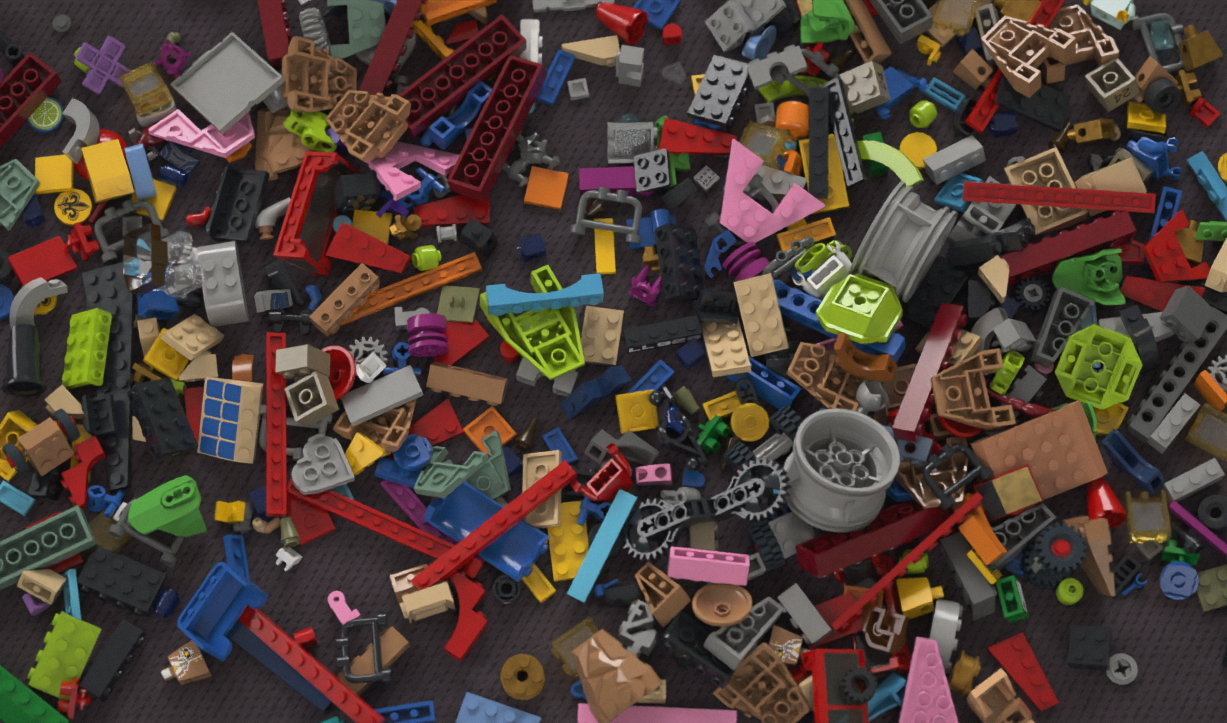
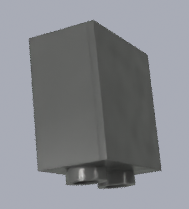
[1160,286,1215,342]

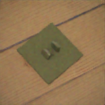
[437,285,480,323]

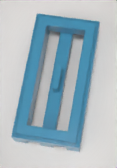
[924,77,966,112]

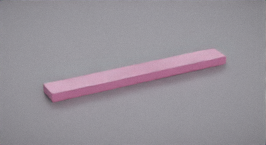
[577,703,737,723]

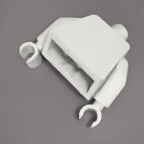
[792,240,852,299]

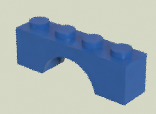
[429,81,492,150]

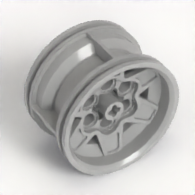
[850,181,958,303]
[783,409,900,533]

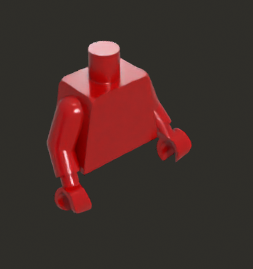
[571,443,633,502]

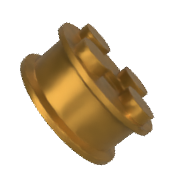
[947,650,981,697]
[501,654,545,700]

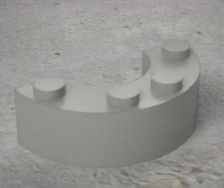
[929,598,963,675]

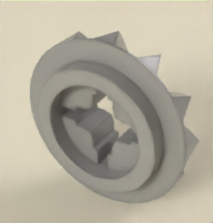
[1106,653,1138,685]

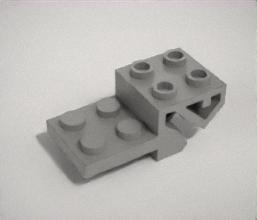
[705,0,786,51]
[946,176,1016,245]
[619,600,657,659]

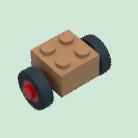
[2,408,80,476]

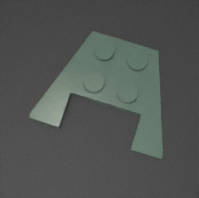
[327,0,385,59]
[0,159,41,231]
[444,430,511,500]
[413,446,490,498]

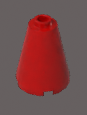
[595,2,649,45]
[1086,477,1127,529]

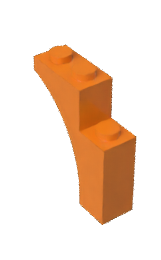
[951,492,1007,566]

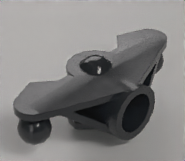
[649,385,709,472]

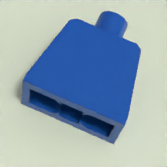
[137,276,180,321]

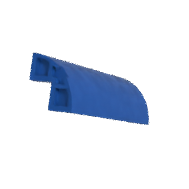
[423,481,550,582]

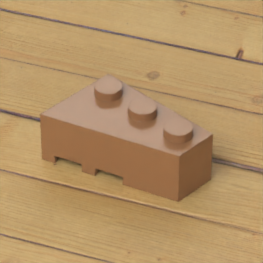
[635,562,691,628]

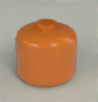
[775,101,809,140]

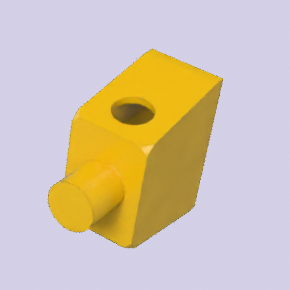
[896,577,944,620]

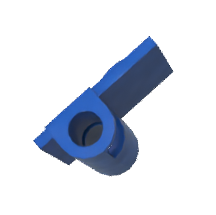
[626,209,677,249]

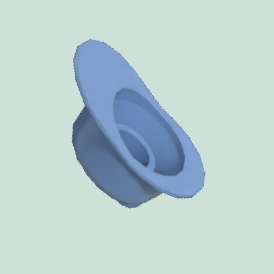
[742,26,776,61]

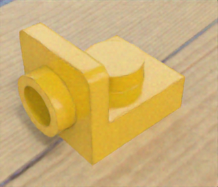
[916,34,941,66]
[214,501,246,524]

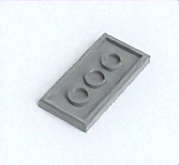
[341,365,423,427]

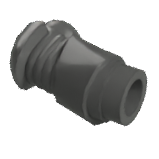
[233,502,254,534]

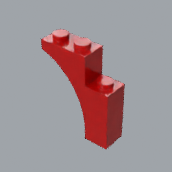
[444,570,488,662]

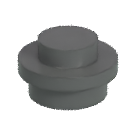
[53,14,71,33]

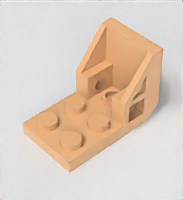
[966,668,1034,723]

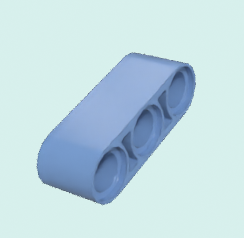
[124,143,157,201]

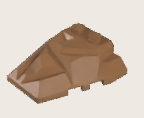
[282,36,357,113]
[325,90,411,162]
[255,106,328,181]
[787,342,868,411]
[333,375,417,456]
[572,629,663,723]
[713,642,811,723]

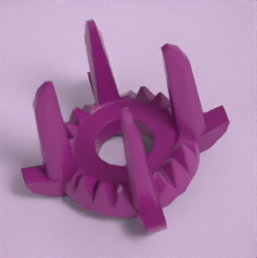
[153,39,191,78]
[629,266,662,306]

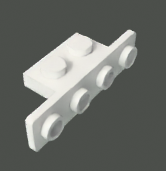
[520,20,542,64]

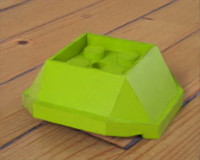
[816,274,903,344]
[1055,324,1142,410]

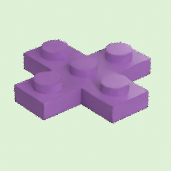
[75,36,132,94]

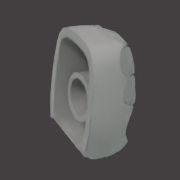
[137,95,176,128]

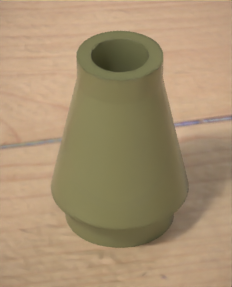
[672,386,700,415]
[280,517,300,548]

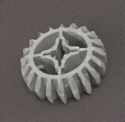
[299,7,331,54]

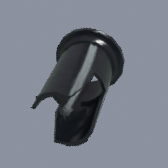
[1,324,47,397]

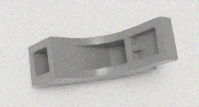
[62,98,100,163]
[9,277,68,329]
[971,307,1008,376]

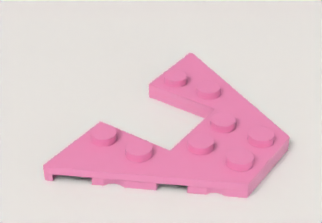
[148,109,255,158]
[719,139,826,243]
[366,141,459,201]

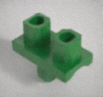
[697,415,731,453]
[1161,540,1200,566]

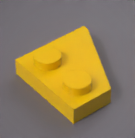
[345,432,387,475]

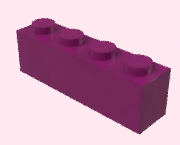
[579,166,655,196]

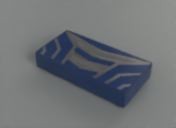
[158,141,200,177]

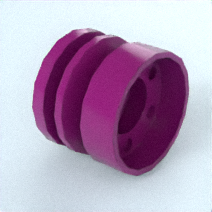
[722,242,770,282]
[407,313,449,357]

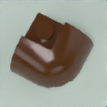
[862,605,910,653]

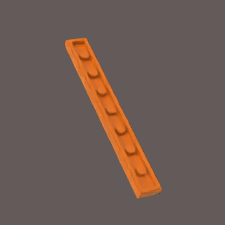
[340,252,482,326]

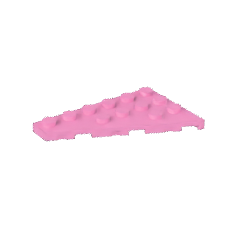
[898,636,958,723]

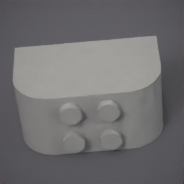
[197,241,249,327]

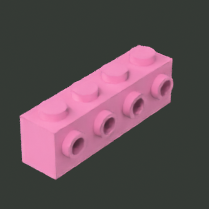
[668,547,749,586]

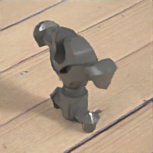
[502,130,560,187]

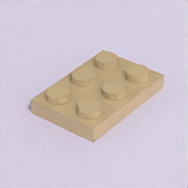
[581,306,624,367]
[161,314,224,360]
[915,330,983,367]

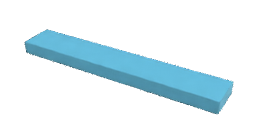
[567,489,637,603]

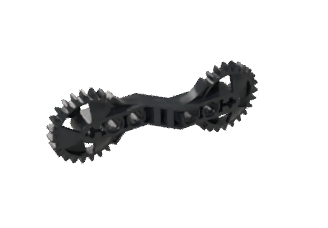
[620,458,791,562]

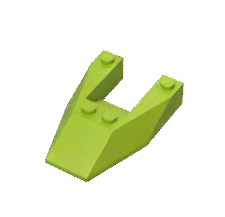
[480,265,585,380]

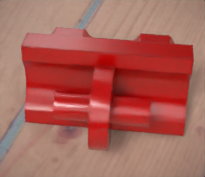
[800,42,830,77]
[65,222,99,261]
[57,678,91,719]

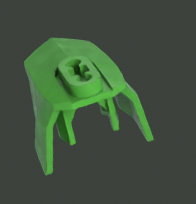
[800,0,855,44]
[1051,248,1126,305]
[128,475,207,537]

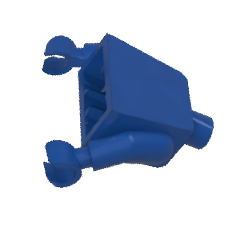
[874,67,928,119]
[1126,137,1182,181]

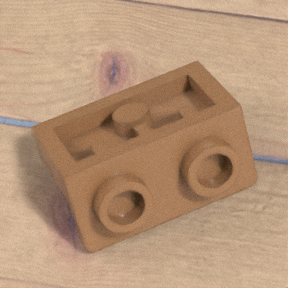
[390,564,428,604]

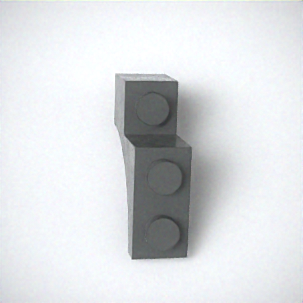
[584,430,660,466]

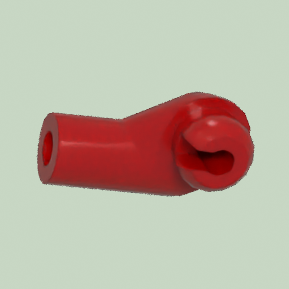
[186,206,211,226]

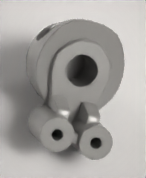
[660,487,701,505]

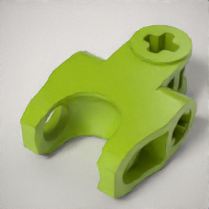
[284,110,337,153]
[795,240,852,282]
[990,350,1025,395]

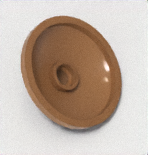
[692,583,752,627]

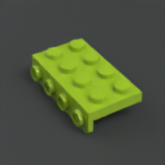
[62,308,112,389]
[27,611,101,700]

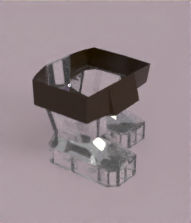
[123,223,204,298]

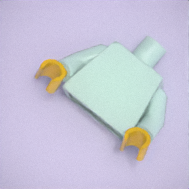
[1083,0,1136,30]

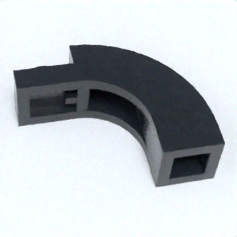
[1119,305,1159,375]

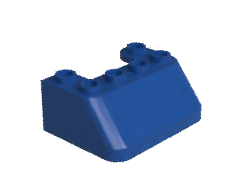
[177,562,269,661]

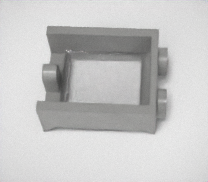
[607,122,657,163]

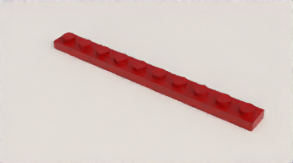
[965,0,1065,133]
[963,181,1156,213]
[266,332,287,517]
[410,460,578,591]
[286,477,464,571]
[830,492,983,631]
[238,605,386,723]

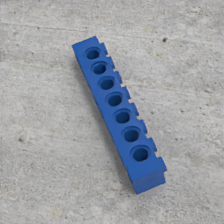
[773,279,906,363]

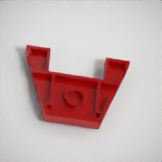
[1142,210,1210,283]

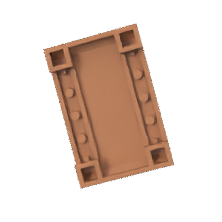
[970,400,1108,499]

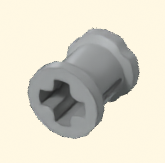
[437,224,457,243]

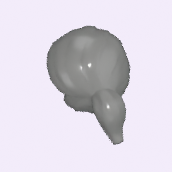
[856,380,889,416]

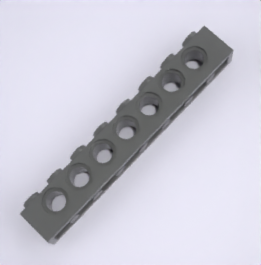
[1126,307,1227,444]

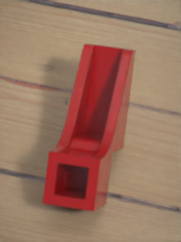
[60,436,105,510]

